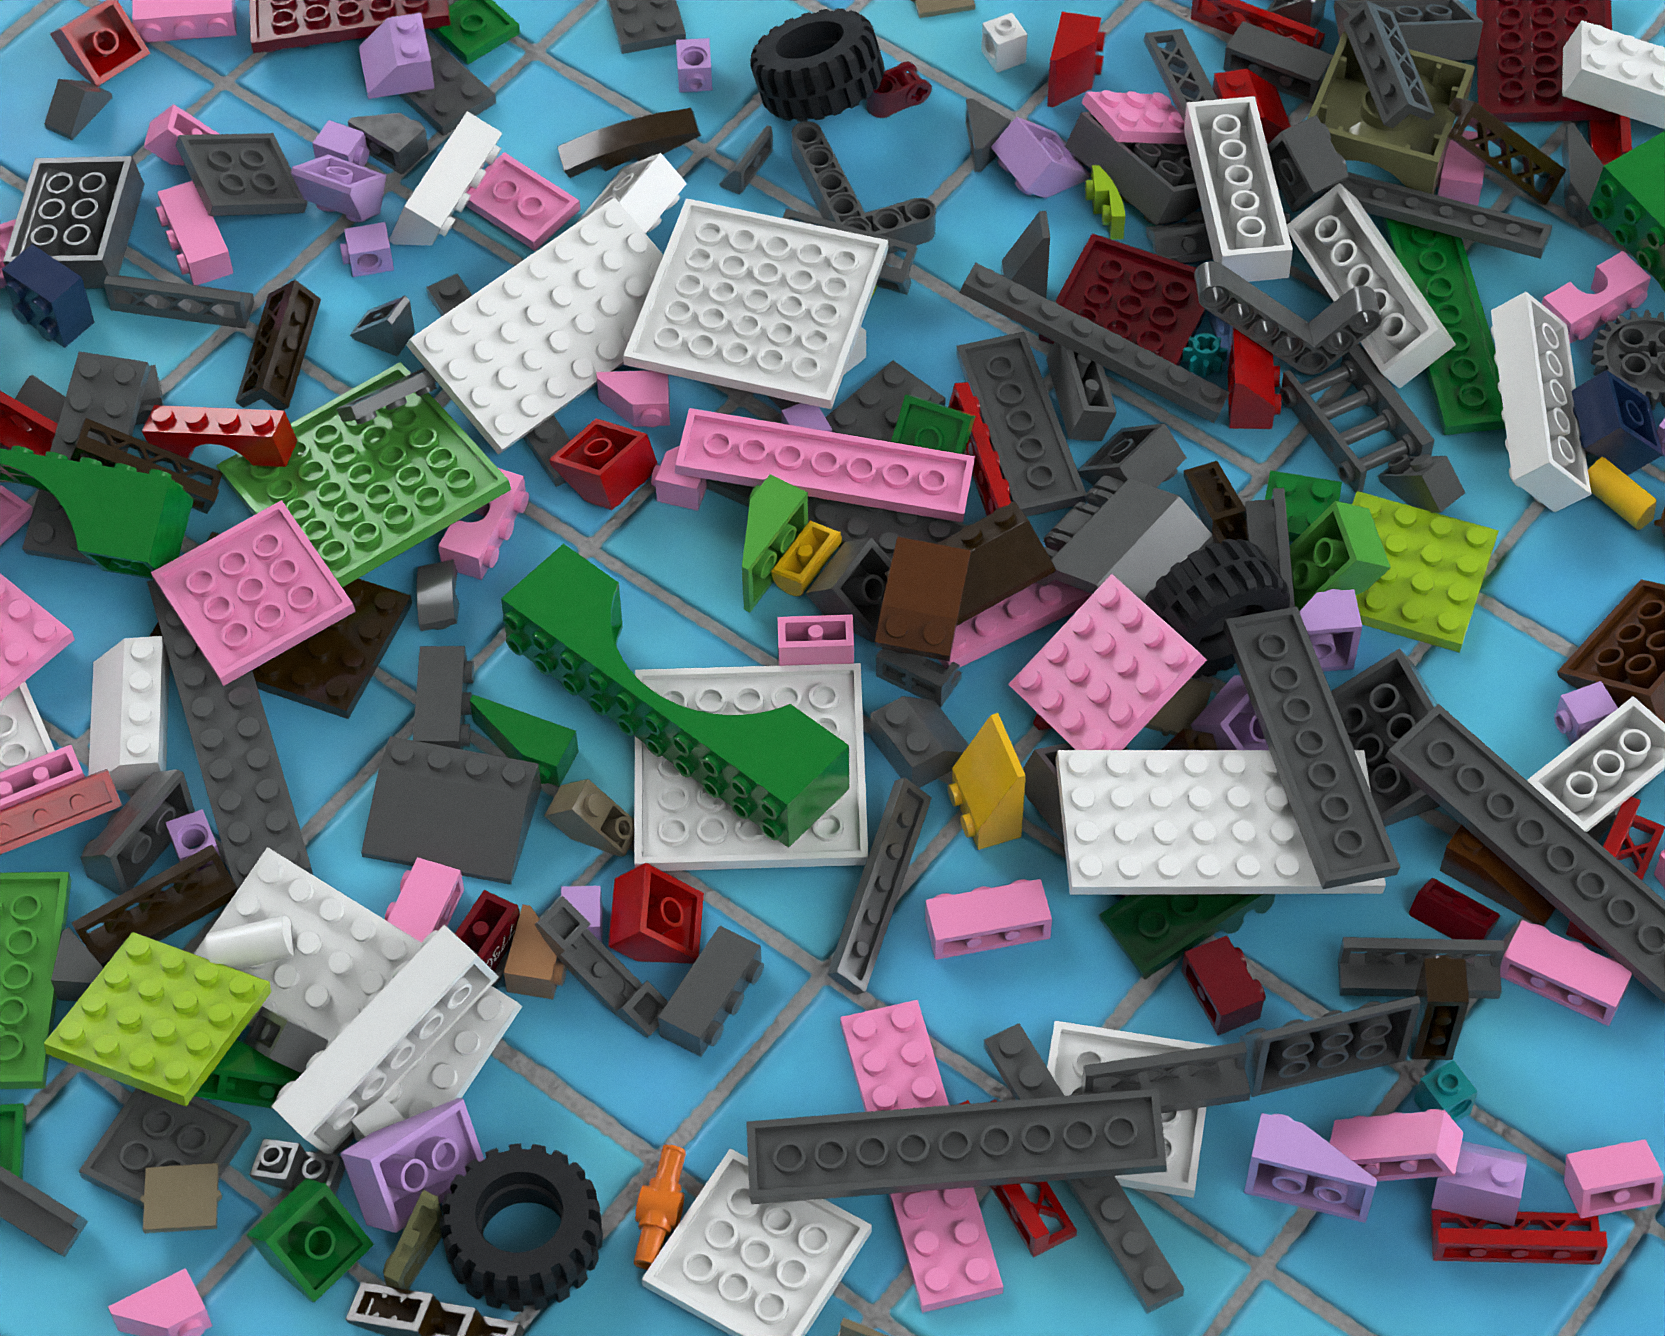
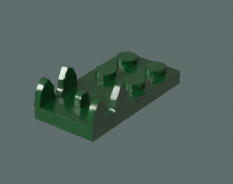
[1099,894,1275,980]

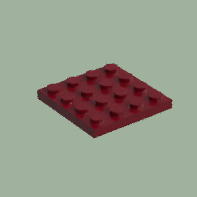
[1038,233,1207,366]

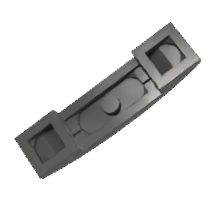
[535,896,668,1038]

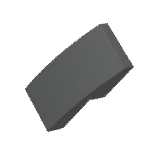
[417,559,459,631]
[249,1139,346,1195]

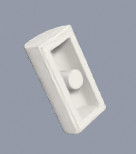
[206,915,294,969]

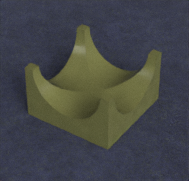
[1307,32,1475,194]

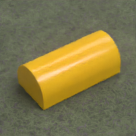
[1588,457,1657,530]
[771,520,842,596]

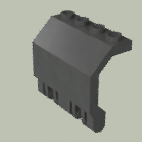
[1036,475,1213,604]

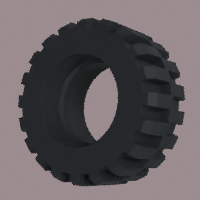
[750,8,885,122]
[1146,539,1290,679]
[440,1143,603,1312]

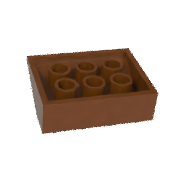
[1557,579,1665,723]

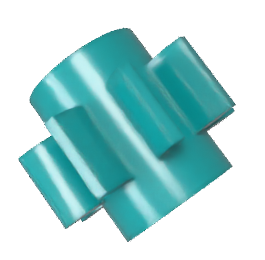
[1182,332,1228,377]

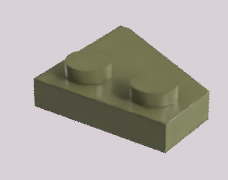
[383,1190,442,1290]

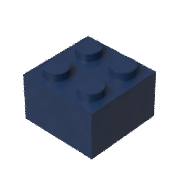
[2,244,95,348]
[1571,370,1663,476]

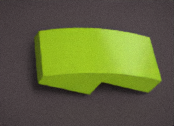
[1085,165,1126,239]

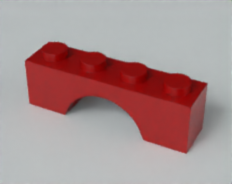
[142,405,298,467]

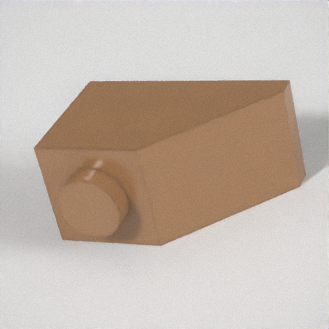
[504,905,567,1000]

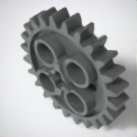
[1591,310,1665,410]

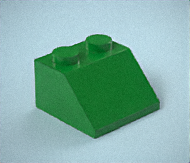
[246,1178,374,1303]

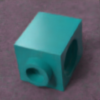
[1414,1060,1478,1122]

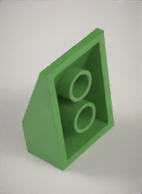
[742,474,808,613]
[1289,501,1391,611]

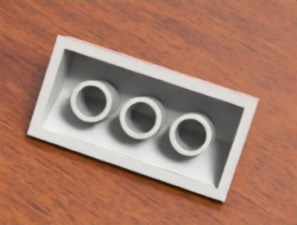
[389,111,502,245]
[576,153,687,233]
[88,636,170,790]
[1527,696,1665,832]

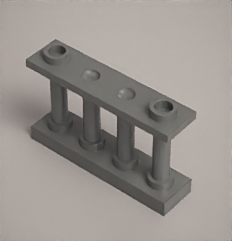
[1280,343,1435,493]

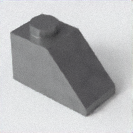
[348,113,429,175]

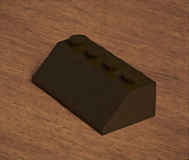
[885,501,1056,626]

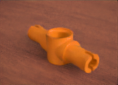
[633,1145,686,1270]

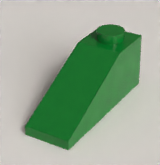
[470,695,579,787]
[194,1039,302,1109]

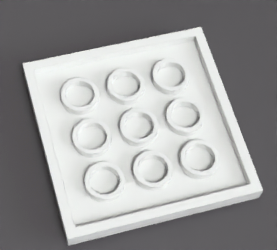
[1047,1021,1214,1198]
[642,1148,872,1336]

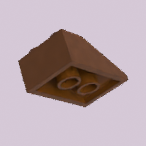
[875,537,971,662]
[1440,824,1556,926]

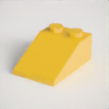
[947,713,1026,850]

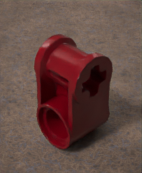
[867,61,932,118]

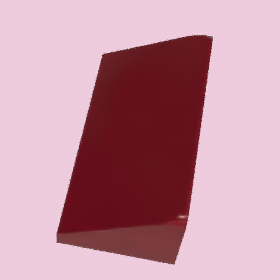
[1409,878,1501,940]

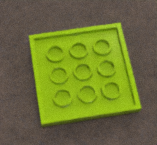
[1352,491,1499,653]
[44,932,271,1107]

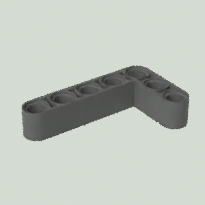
[791,121,936,255]
[1194,261,1382,375]

